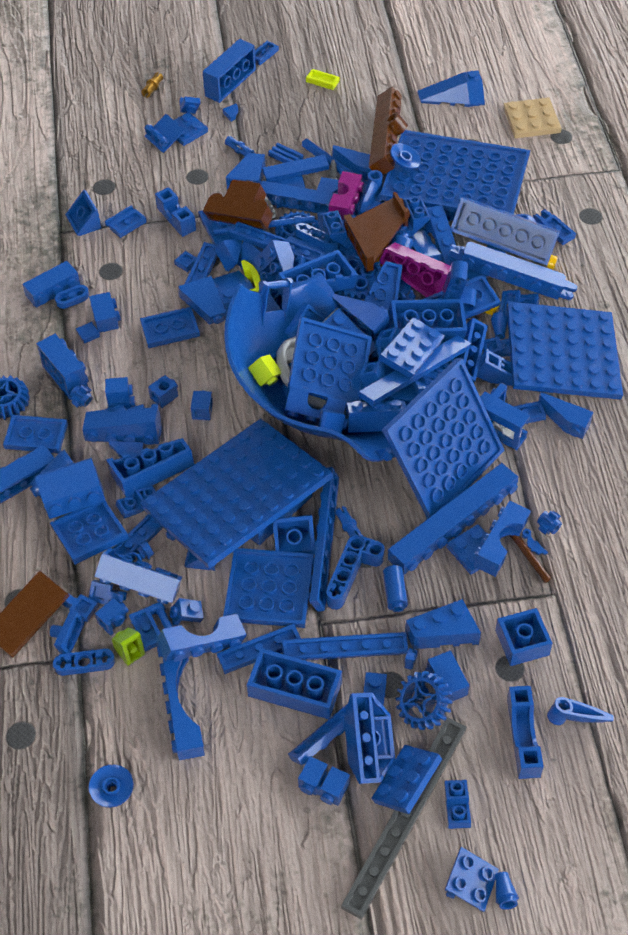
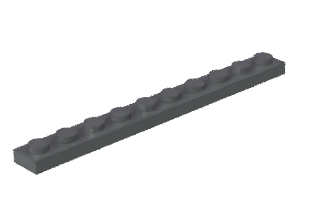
[341,717,467,920]

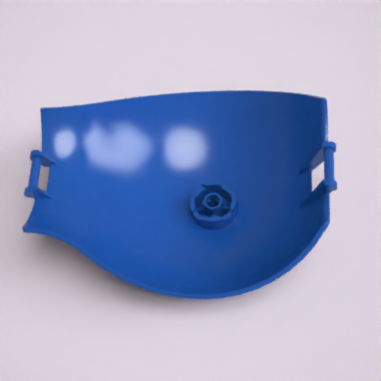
[224,273,395,462]

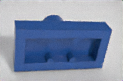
[50,610,85,654]

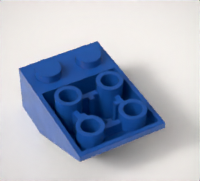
[254,240,294,300]

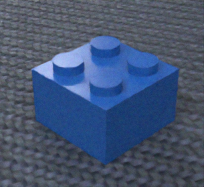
[495,608,553,666]

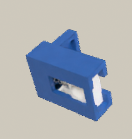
[480,383,531,451]

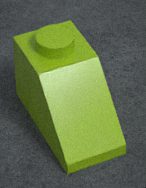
[111,627,145,666]

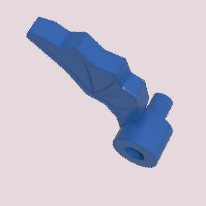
[522,528,548,555]

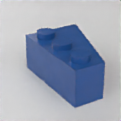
[405,599,481,649]

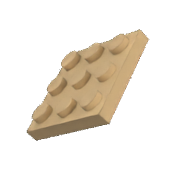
[503,97,562,138]

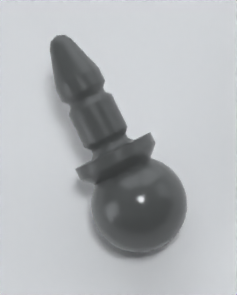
[328,160,339,180]

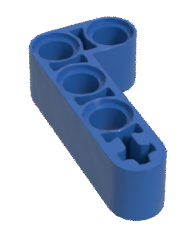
[442,261,477,311]
[326,535,385,610]

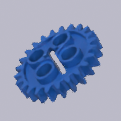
[334,253,382,300]

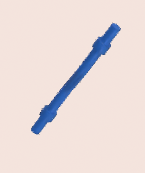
[213,216,315,236]

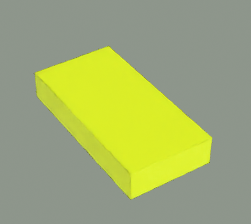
[306,69,340,90]

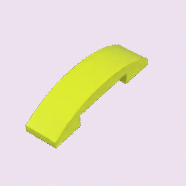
[241,260,261,292]

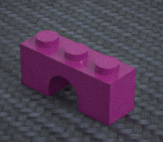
[329,171,364,220]

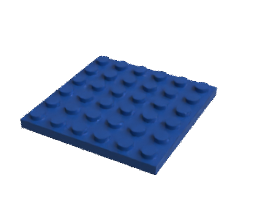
[506,301,623,400]
[382,358,505,519]

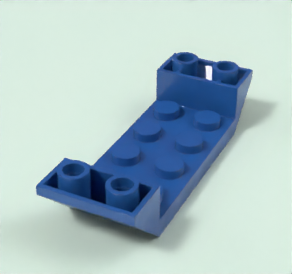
[321,196,430,248]

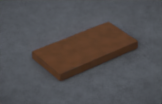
[0,571,70,658]

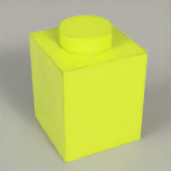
[248,354,281,386]

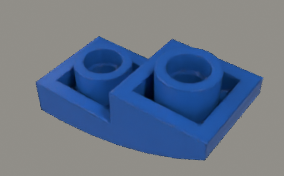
[116,486,156,519]
[444,780,471,829]

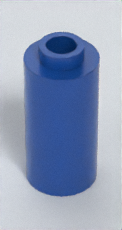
[383,565,408,612]

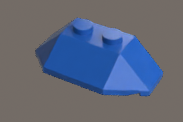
[344,693,395,784]

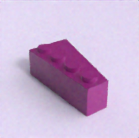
[379,242,450,297]

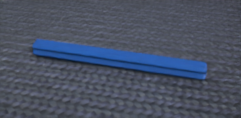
[302,138,367,184]

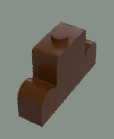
[203,180,273,230]

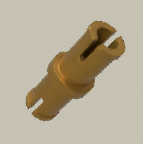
[141,72,163,98]

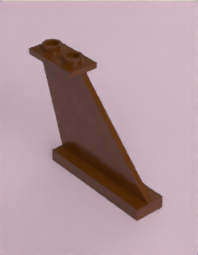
[344,192,410,272]

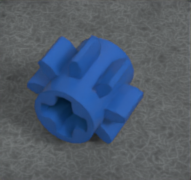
[70,385,93,408]
[537,510,562,535]

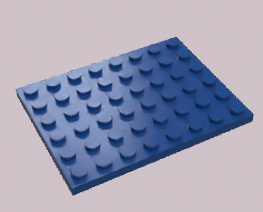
[380,130,530,214]
[140,418,334,569]

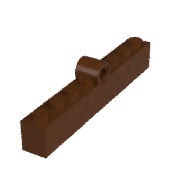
[369,86,408,175]

